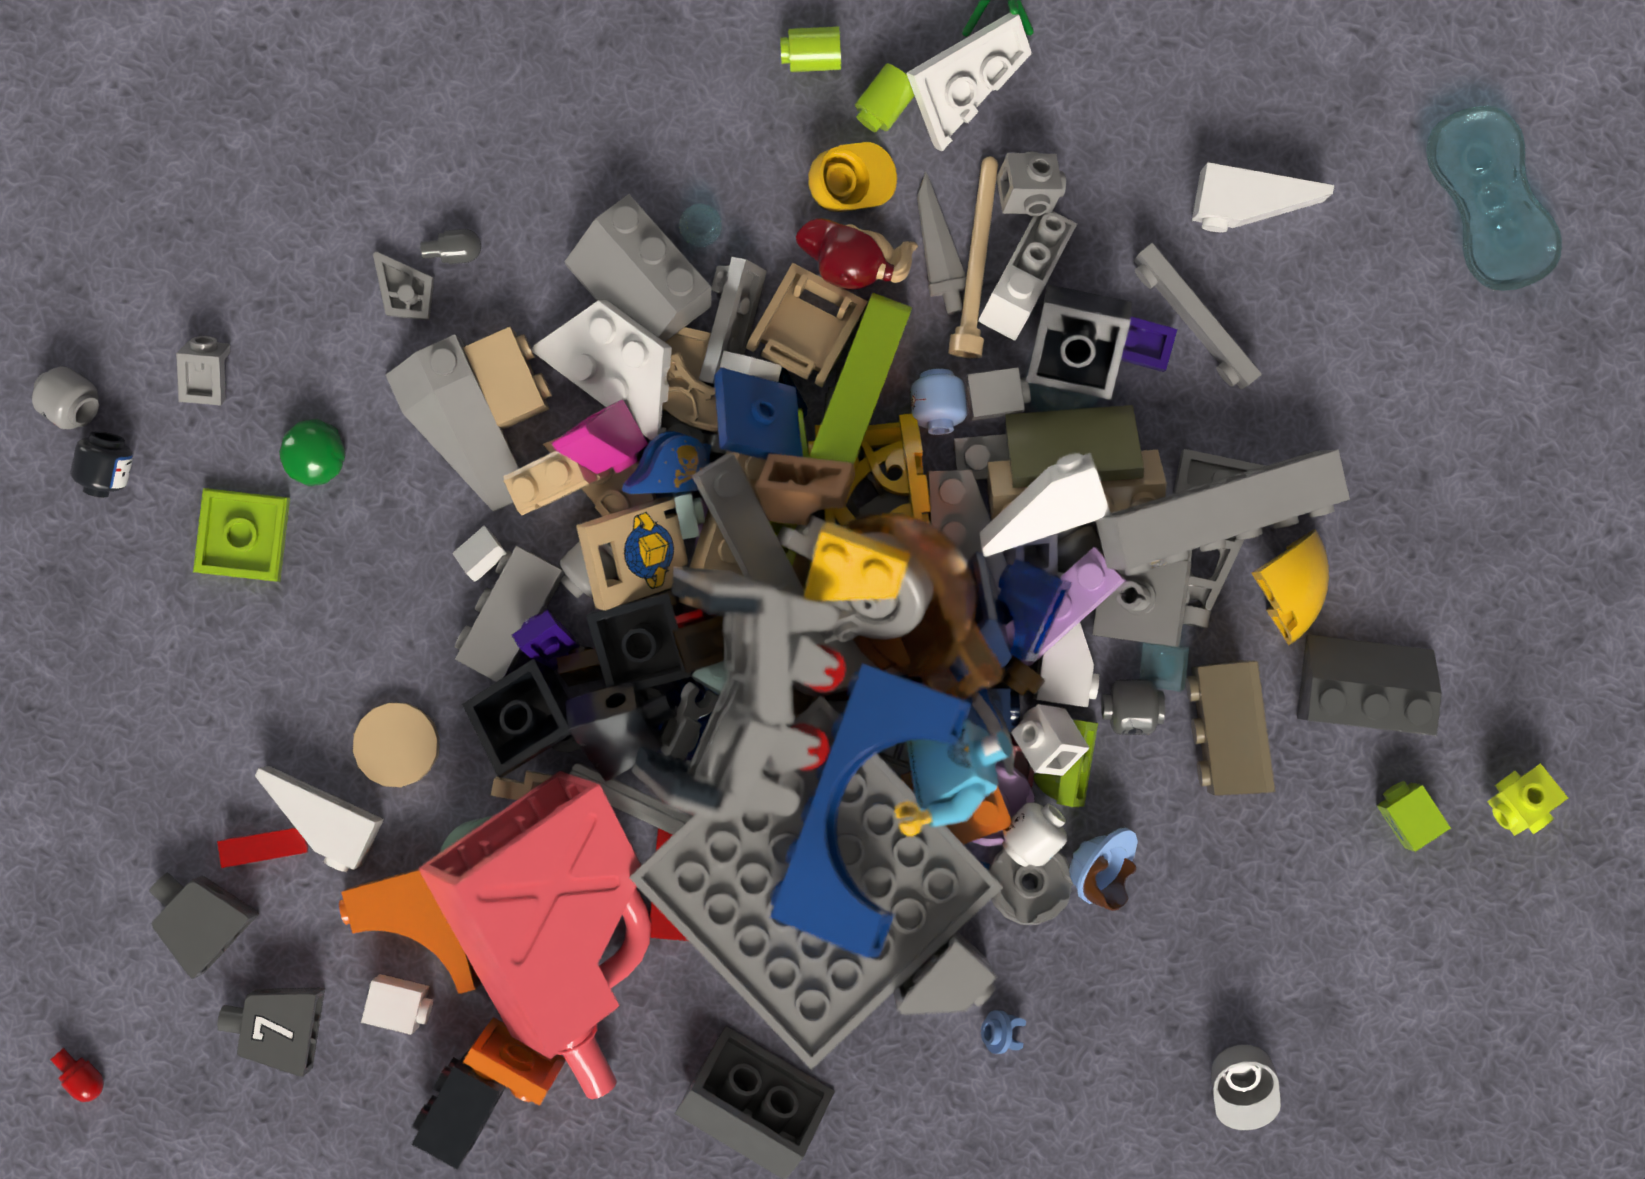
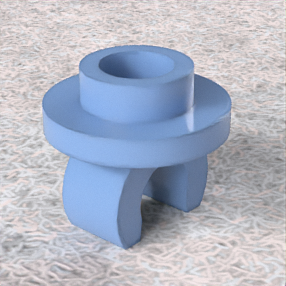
[981,1010,1026,1054]

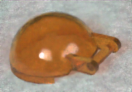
[840,513,1003,701]

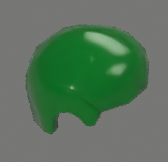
[279,419,346,486]

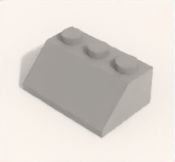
[565,194,711,342]
[893,932,997,1015]

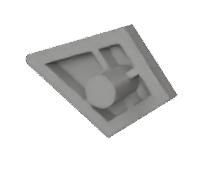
[373,252,434,321]

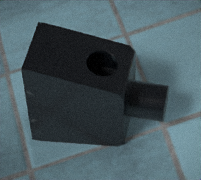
[565,682,677,782]

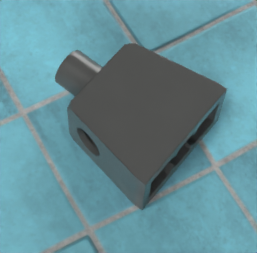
[149,872,259,979]

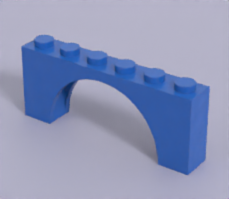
[770,664,971,958]

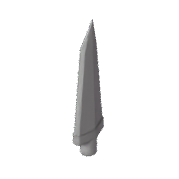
[917,171,966,315]

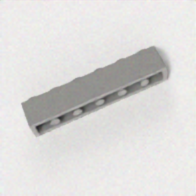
[1096,450,1350,575]

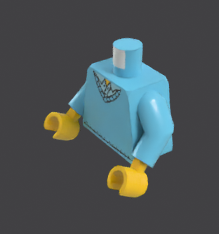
[895,717,1012,836]

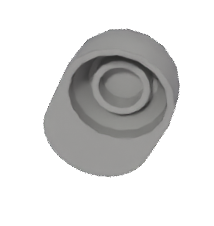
[1211,1045,1281,1130]

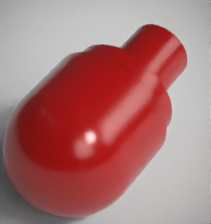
[50,1047,104,1102]

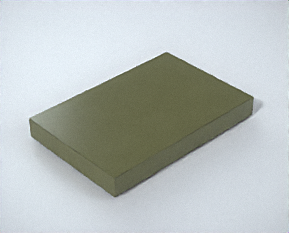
[1005,405,1144,488]

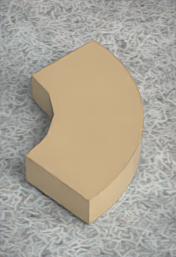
[662,352,718,432]

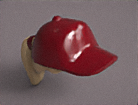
[796,218,918,289]

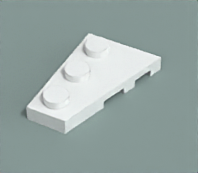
[906,13,1032,151]

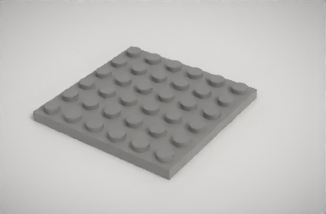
[629,695,1003,1070]

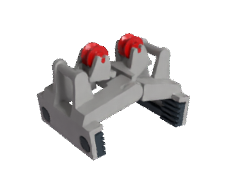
[632,567,846,823]

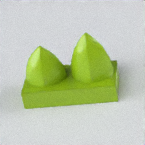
[1034,719,1098,807]

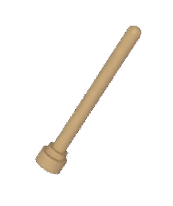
[948,156,998,358]

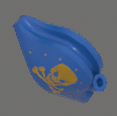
[622,431,711,494]

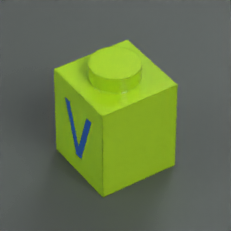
[1376,781,1451,852]

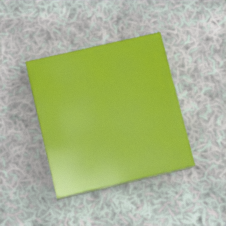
[193,488,290,582]

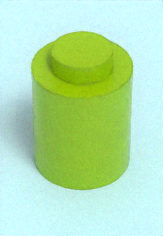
[780,26,841,72]
[855,63,915,132]

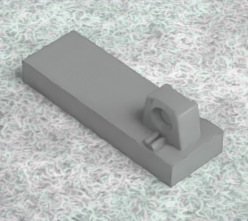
[699,257,767,387]

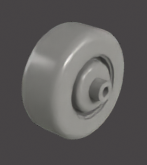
[827,532,933,639]

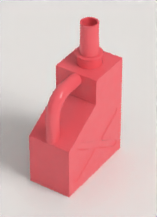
[418,771,651,1099]

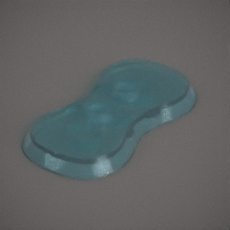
[1426,105,1562,291]

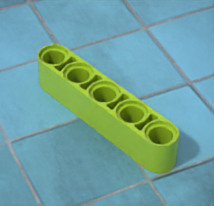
[809,293,912,465]

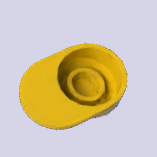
[808,142,897,212]

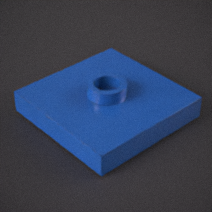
[714,367,803,460]

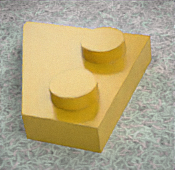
[803,522,911,601]

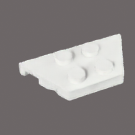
[532,300,672,440]

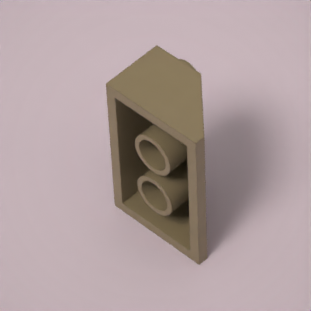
[1186,660,1275,796]

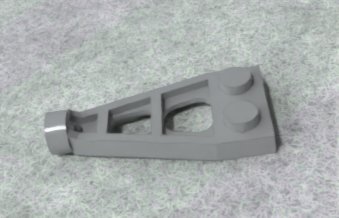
[1173,449,1265,628]

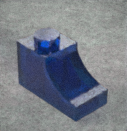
[997,558,1072,662]

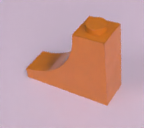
[339,869,481,994]

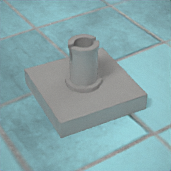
[1092,559,1191,647]

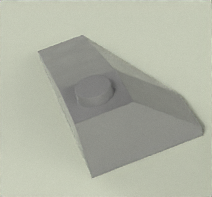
[386,334,520,512]

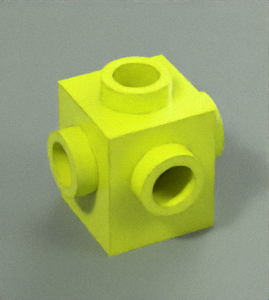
[1487,763,1568,836]

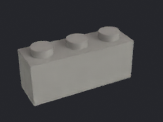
[455,546,565,682]

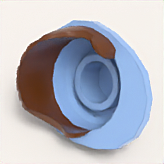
[1069,828,1138,911]

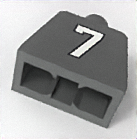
[217,987,325,1077]

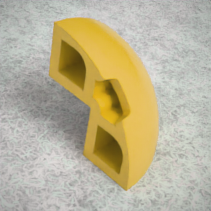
[1251,529,1329,645]

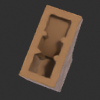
[756,454,856,526]

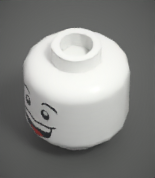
[1002,802,1067,867]

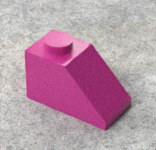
[552,399,648,474]

